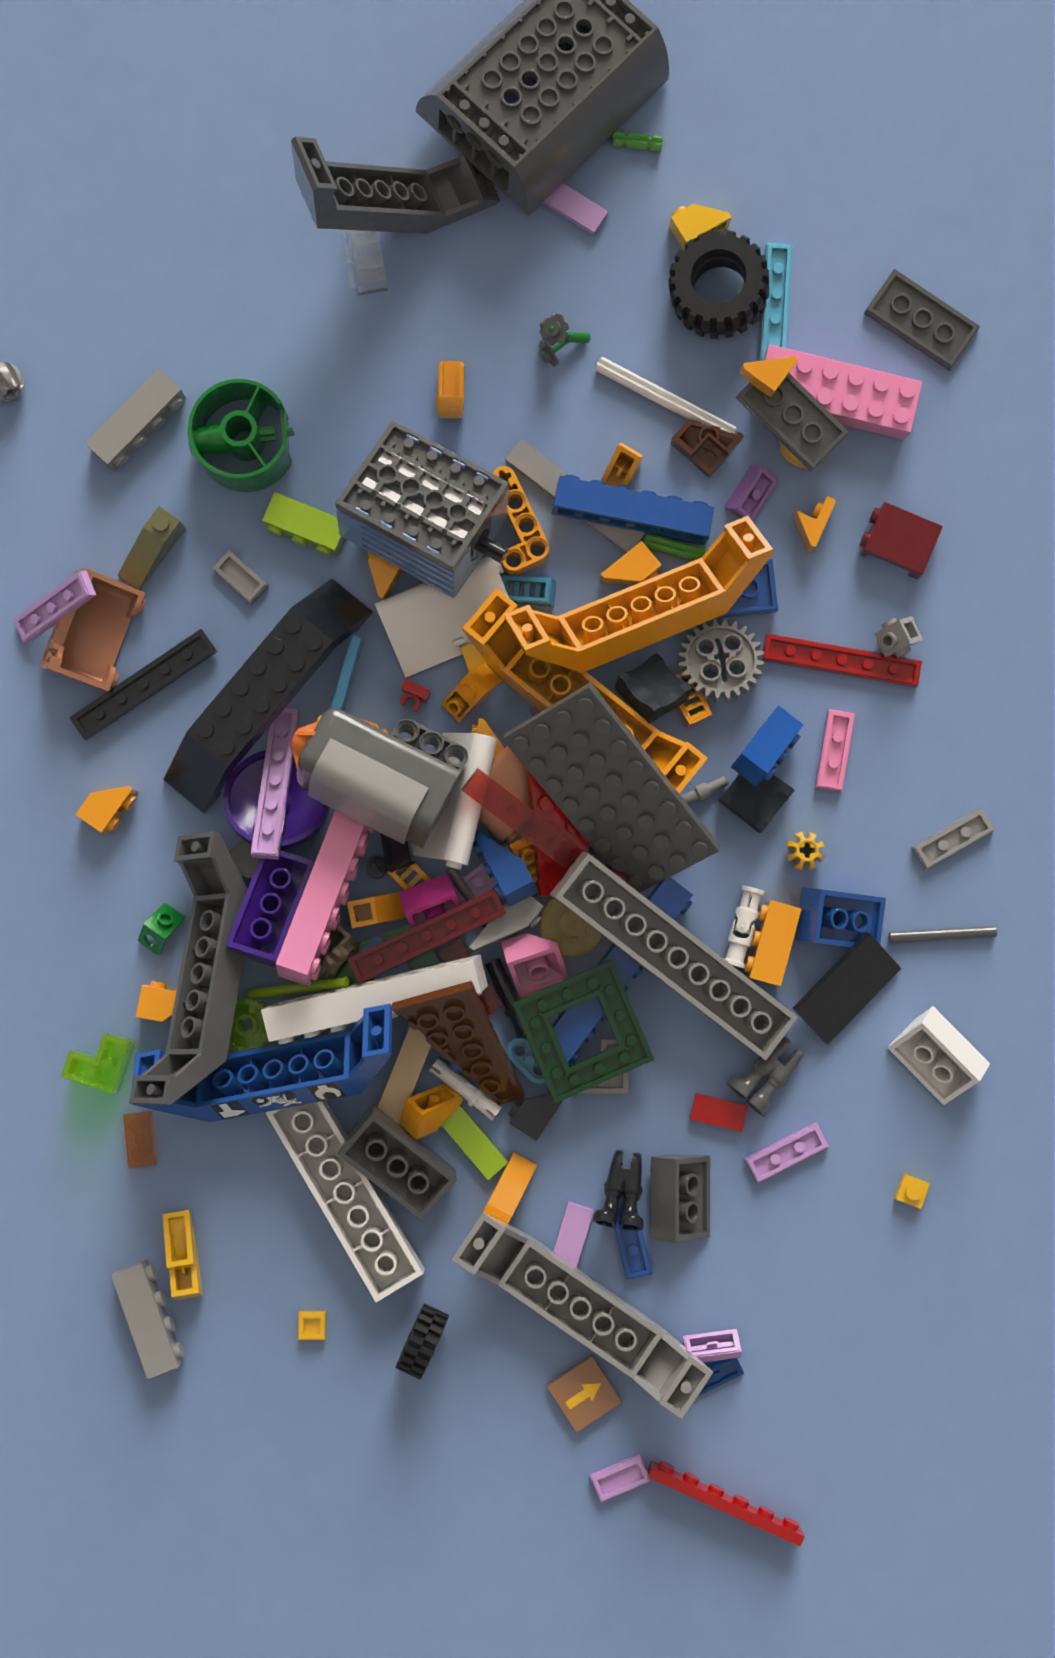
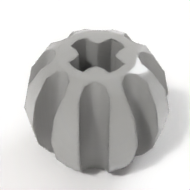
[0,362,24,402]

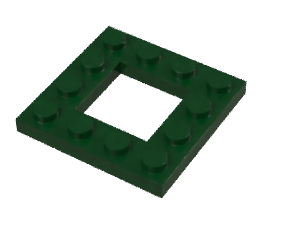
[512,960,654,1103]

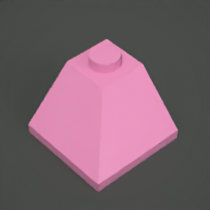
[501,933,569,999]

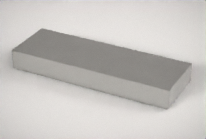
[912,808,995,870]

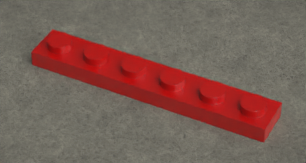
[647,1461,805,1547]

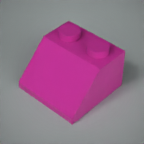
[398,873,461,928]

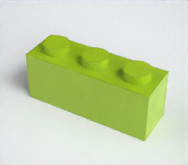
[262,492,345,557]

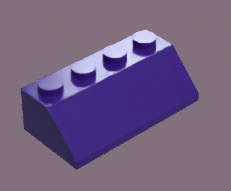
[225,851,315,968]

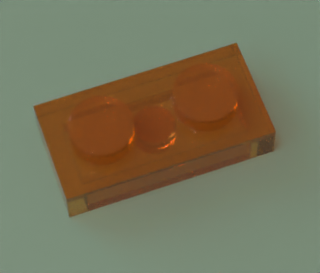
[123,1111,157,1168]

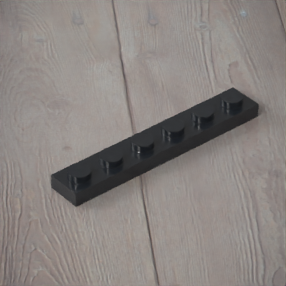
[69,629,217,740]

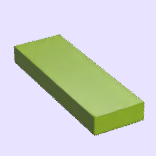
[441,1105,508,1180]

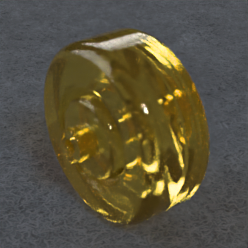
[540,898,603,957]

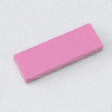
[815,709,855,792]

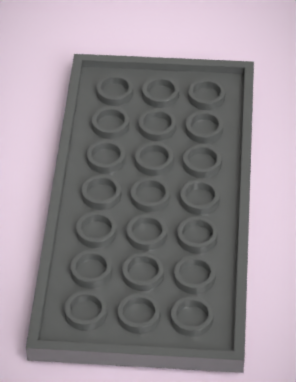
[503,682,720,893]

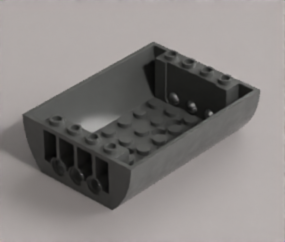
[416,0,669,216]

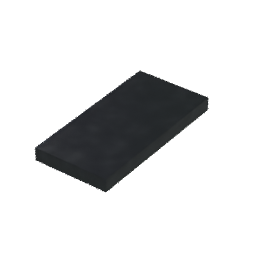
[792,932,902,1045]

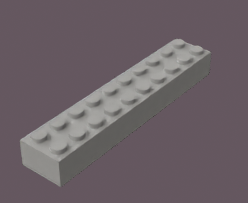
[550,851,798,1060]

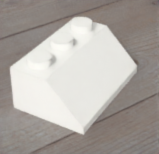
[887,1006,990,1105]

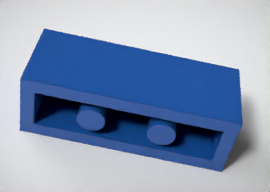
[731,705,803,787]

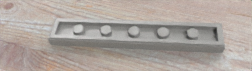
[505,439,645,553]

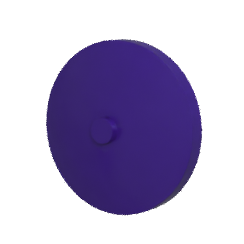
[223,750,330,850]

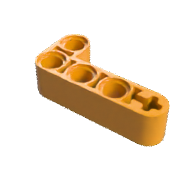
[493,466,549,576]

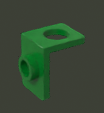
[138,903,185,955]

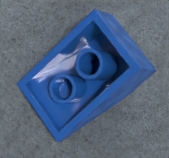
[796,887,886,947]

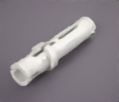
[429,1057,502,1121]

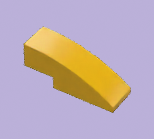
[162,1210,203,1300]

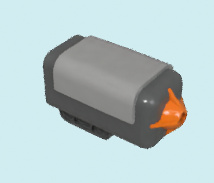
[290,708,468,849]

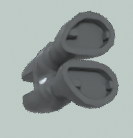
[726,1036,804,1117]

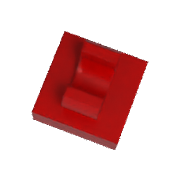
[400,679,431,712]

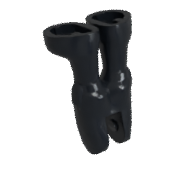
[592,1150,644,1231]

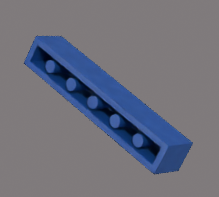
[551,475,714,545]

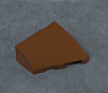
[671,419,744,478]

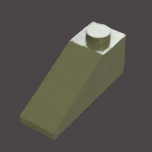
[118,506,186,590]

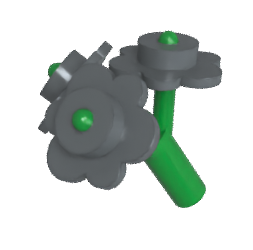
[539,312,590,367]

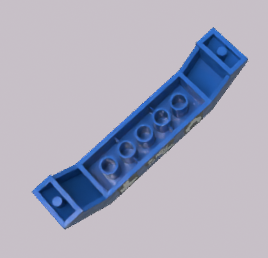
[131,1004,392,1122]

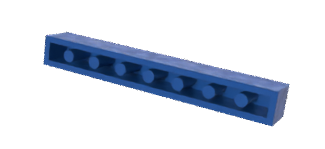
[552,877,693,1064]

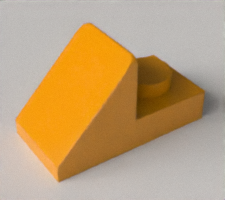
[793,496,837,553]

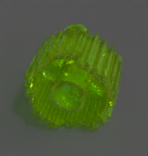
[229,998,269,1052]

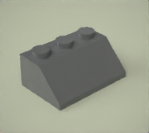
[650,1155,710,1243]

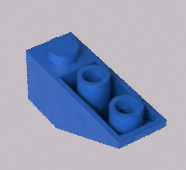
[473,830,539,906]

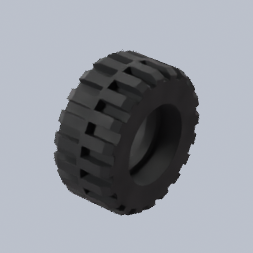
[668,230,769,339]

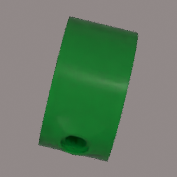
[187,379,295,492]

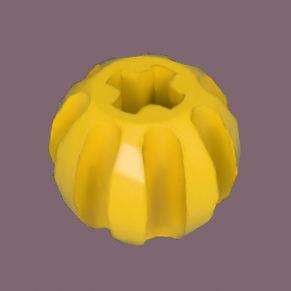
[785,831,825,871]

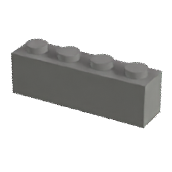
[85,368,186,472]
[111,1259,185,1379]

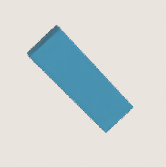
[330,635,364,711]

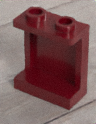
[859,502,943,579]

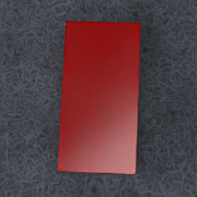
[689,1093,748,1132]

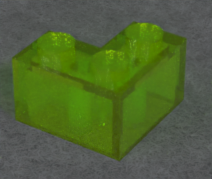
[61,1032,137,1094]

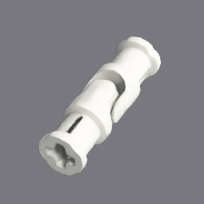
[724,885,765,969]

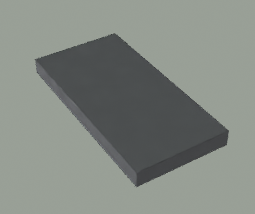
[864,269,980,371]
[736,358,850,472]

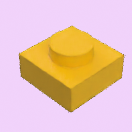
[894,1173,930,1209]

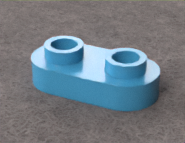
[507,1037,545,1084]

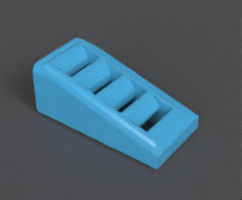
[501,575,556,607]

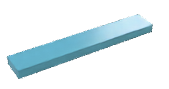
[759,243,793,361]

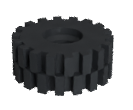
[395,1303,449,1379]

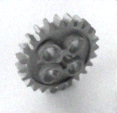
[678,619,764,703]

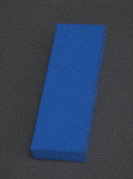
[614,1195,653,1280]

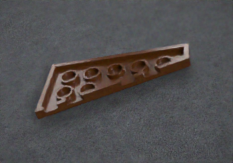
[392,981,524,1105]

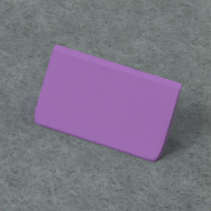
[725,464,778,522]

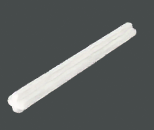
[595,357,737,433]

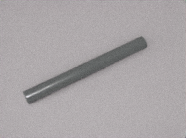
[889,926,997,943]

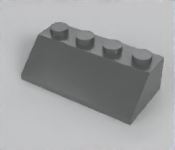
[337,1104,457,1220]

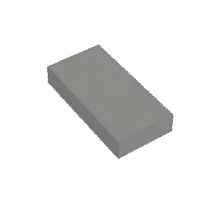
[212,550,269,605]

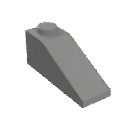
[466,896,544,954]

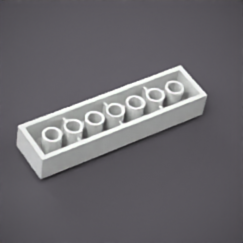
[261,955,488,1044]
[266,1101,425,1302]

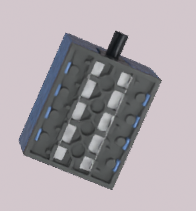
[335,420,509,598]

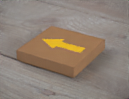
[547,1354,622,1433]

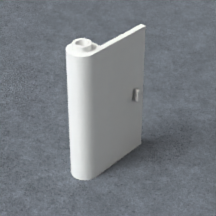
[374,556,509,678]
[413,733,498,870]

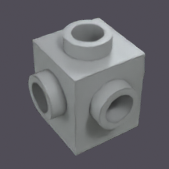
[874,616,923,658]

